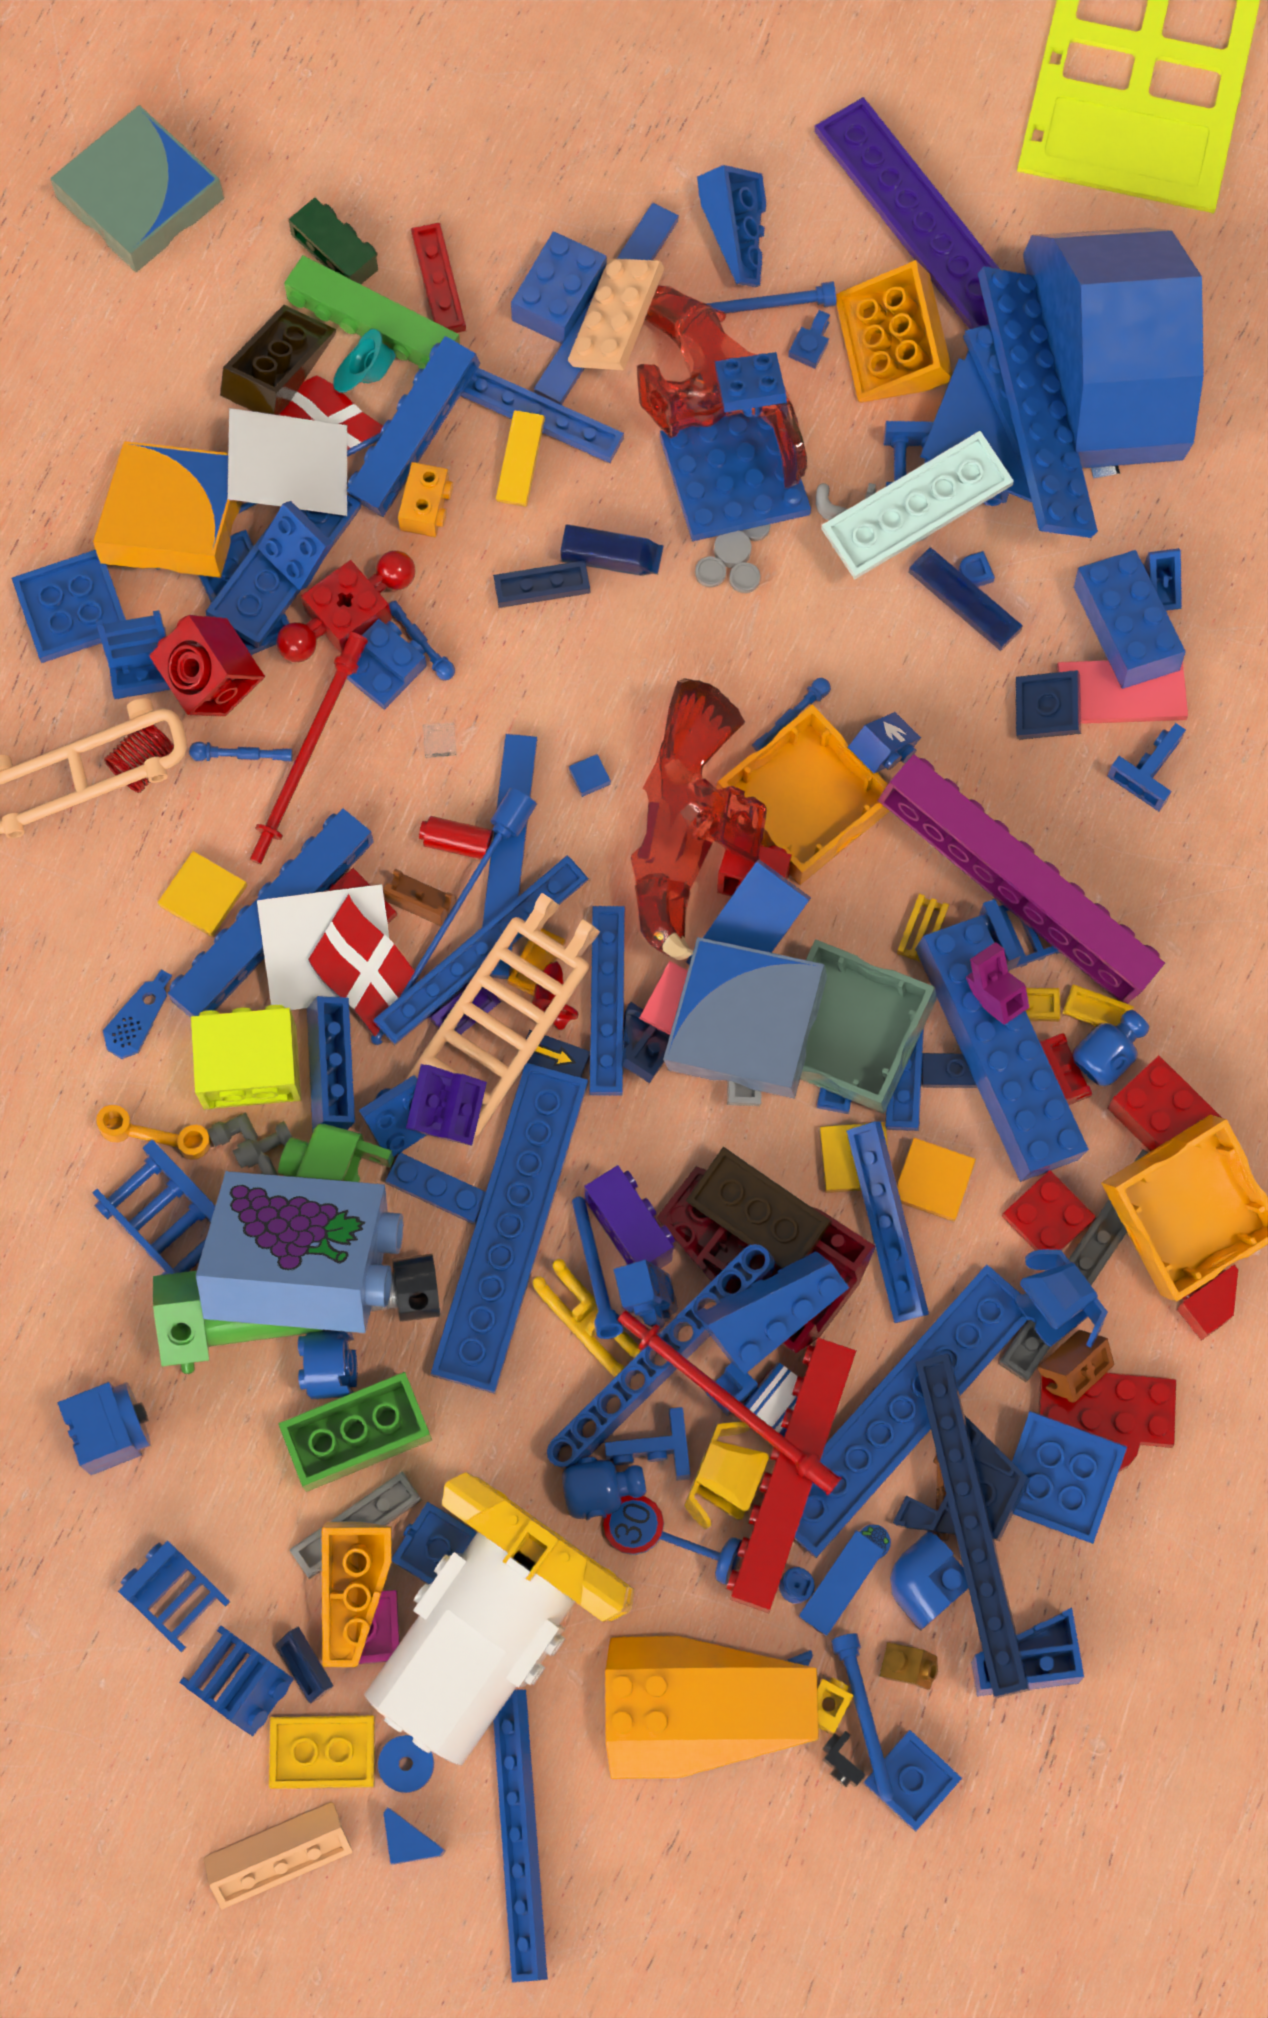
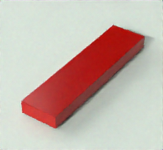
[411,222,466,333]

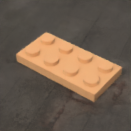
[568,258,665,370]

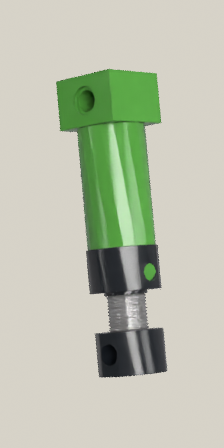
[153,1254,440,1374]

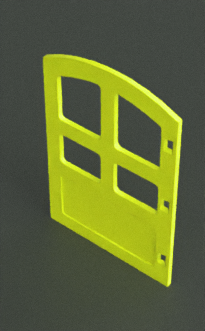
[1017,0,1260,213]

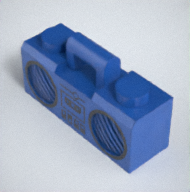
[613,1260,678,1329]

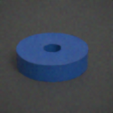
[378,1735,434,1793]

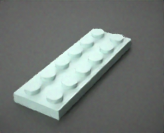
[821,431,1014,580]

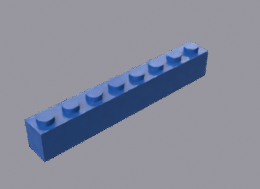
[168,808,374,1018]

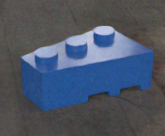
[971,1607,1084,1697]

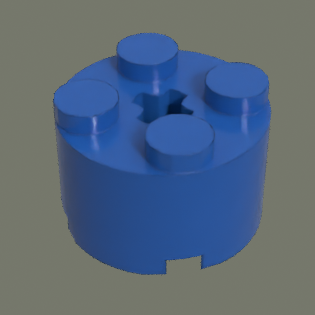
[298,1330,358,1400]

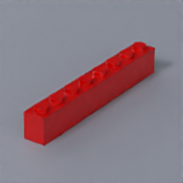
[726,1337,857,1614]

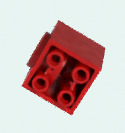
[149,615,265,716]

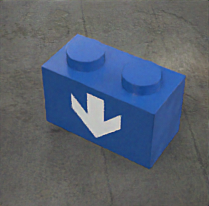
[848,712,921,773]

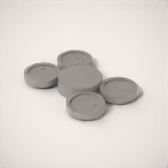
[695,524,770,593]

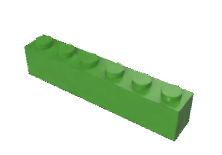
[284,255,460,369]

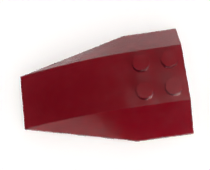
[656,1166,875,1353]

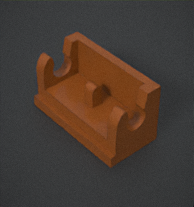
[383,869,457,926]
[1038,1329,1115,1403]

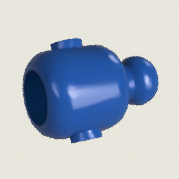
[1072,1010,1150,1086]
[562,1457,647,1520]

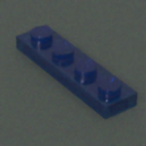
[909,547,1023,651]

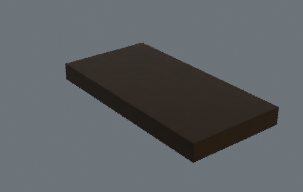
[686,1147,832,1268]

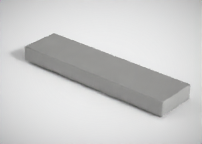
[290,1471,422,1579]

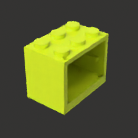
[191,1005,301,1110]

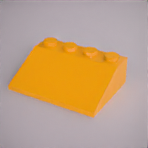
[836,260,953,403]

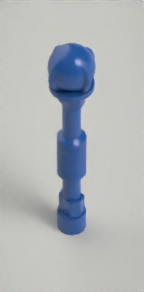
[389,601,455,680]
[752,678,831,751]
[189,742,292,761]

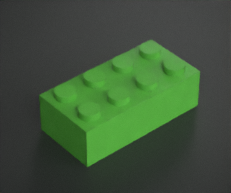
[278,1372,432,1492]

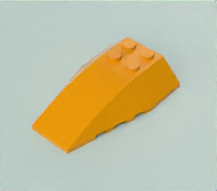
[605,1636,819,1779]

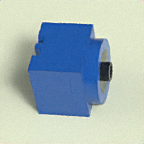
[57,1382,151,1476]

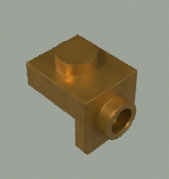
[879,1642,938,1690]

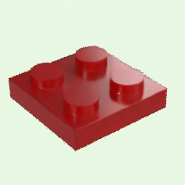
[1002,1170,1096,1251]

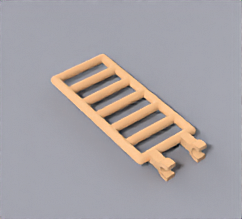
[405,893,600,1137]

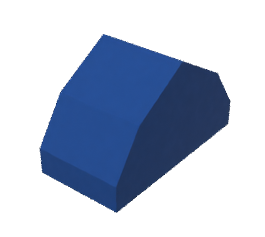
[1023,228,1204,468]

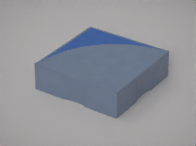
[663,937,827,1099]

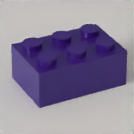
[584,1165,675,1269]

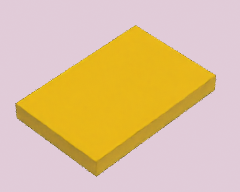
[269,1716,375,1789]

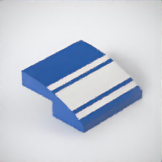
[744,1362,798,1437]

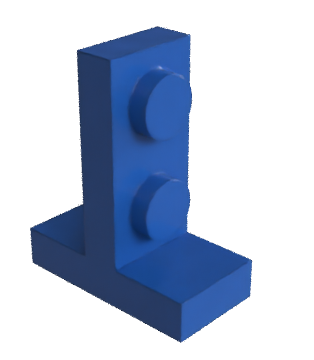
[1107,723,1186,812]
[605,1407,690,1481]

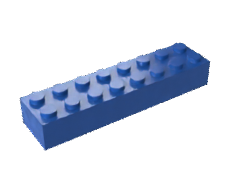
[915,915,1089,1182]

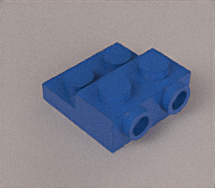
[347,619,427,710]

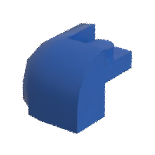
[890,1531,968,1631]

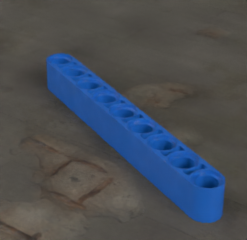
[547,1244,775,1470]

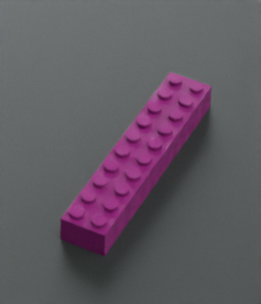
[878,754,1165,1004]

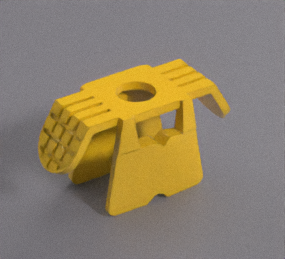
[684,1422,769,1529]

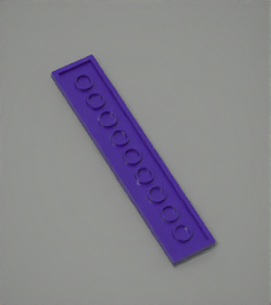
[814,97,1000,329]

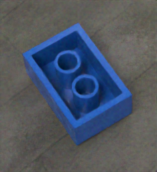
[511,231,607,344]

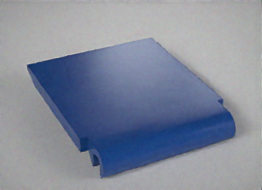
[920,350,1032,502]

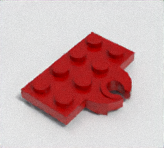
[1039,1373,1176,1472]

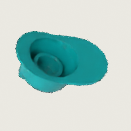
[333,329,396,393]

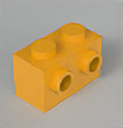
[398,462,453,537]

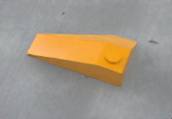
[322,1522,392,1667]

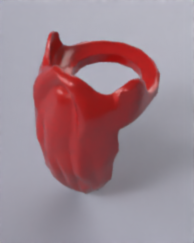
[531,961,579,1030]

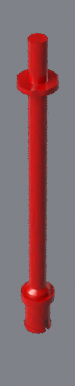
[250,632,368,865]
[617,1310,842,1495]

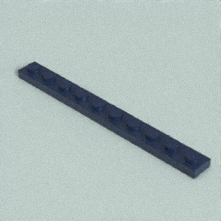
[915,1353,1030,1698]

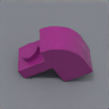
[966,942,1030,1025]

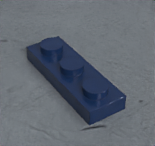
[493,560,590,608]

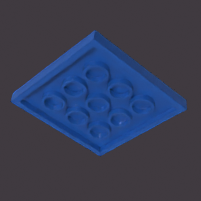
[659,405,811,541]

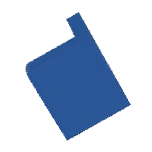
[706,1363,758,1417]

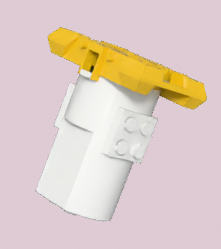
[364,1472,634,1765]

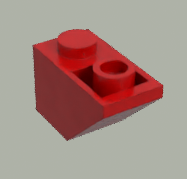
[1177,1264,1239,1341]

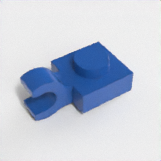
[788,310,830,369]

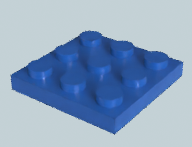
[12,550,126,663]
[1012,1411,1127,1544]

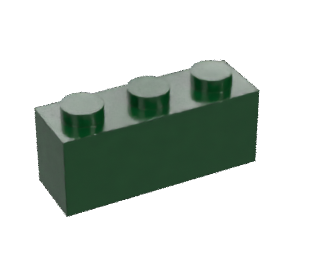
[288,197,378,284]

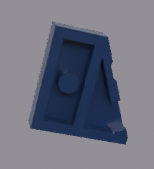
[622,1002,670,1083]

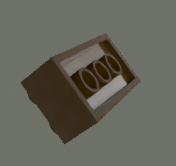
[220,305,336,415]

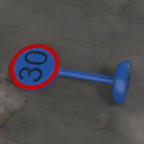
[603,1495,742,1585]

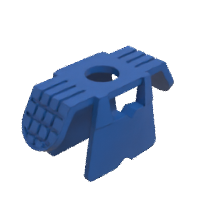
[1015,1250,1108,1348]

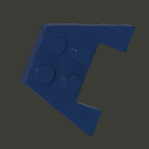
[893,1415,1030,1541]

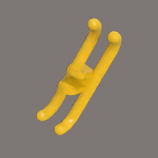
[532,1258,641,1377]

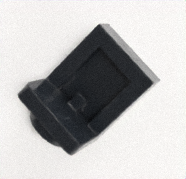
[822,1731,866,1787]

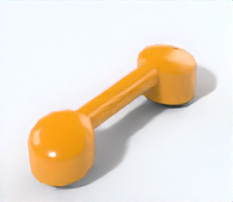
[96,1105,211,1160]

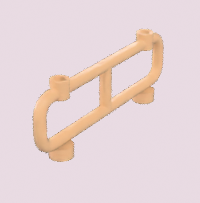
[0,698,187,839]

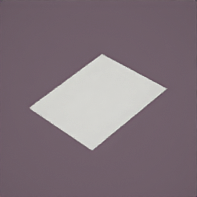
[228,408,347,516]
[257,884,390,1010]

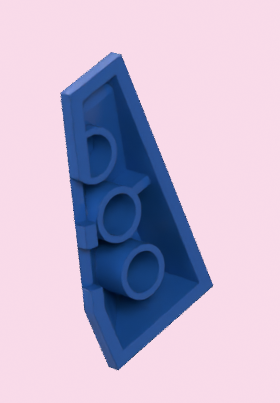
[697,165,766,288]

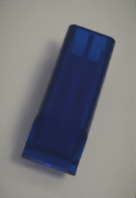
[560,524,664,576]

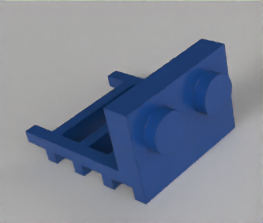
[96,610,171,699]
[979,899,1060,972]
[118,1540,230,1653]
[179,1626,294,1737]

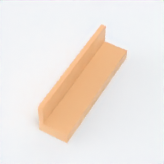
[203,1802,353,1910]

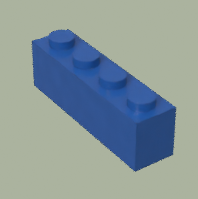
[307,996,355,1133]

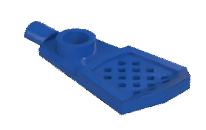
[103,969,172,1059]

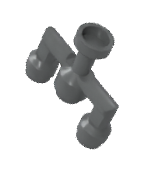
[207,1112,292,1176]

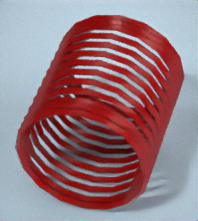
[104,725,174,793]

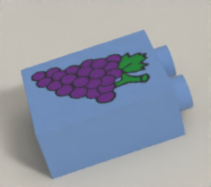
[196,1171,404,1333]

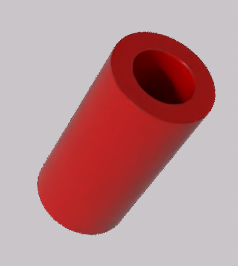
[419,816,493,860]

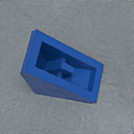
[1144,548,1182,611]
[383,1807,446,1865]

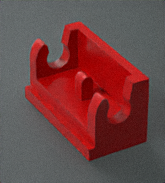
[1039,1033,1092,1105]

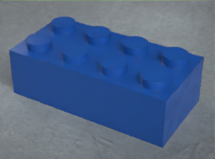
[1073,550,1186,689]

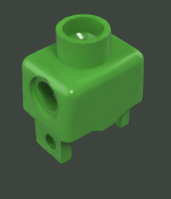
[278,1124,394,1182]

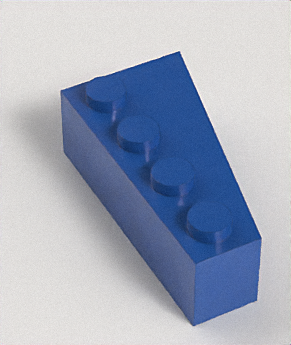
[694,1252,849,1375]

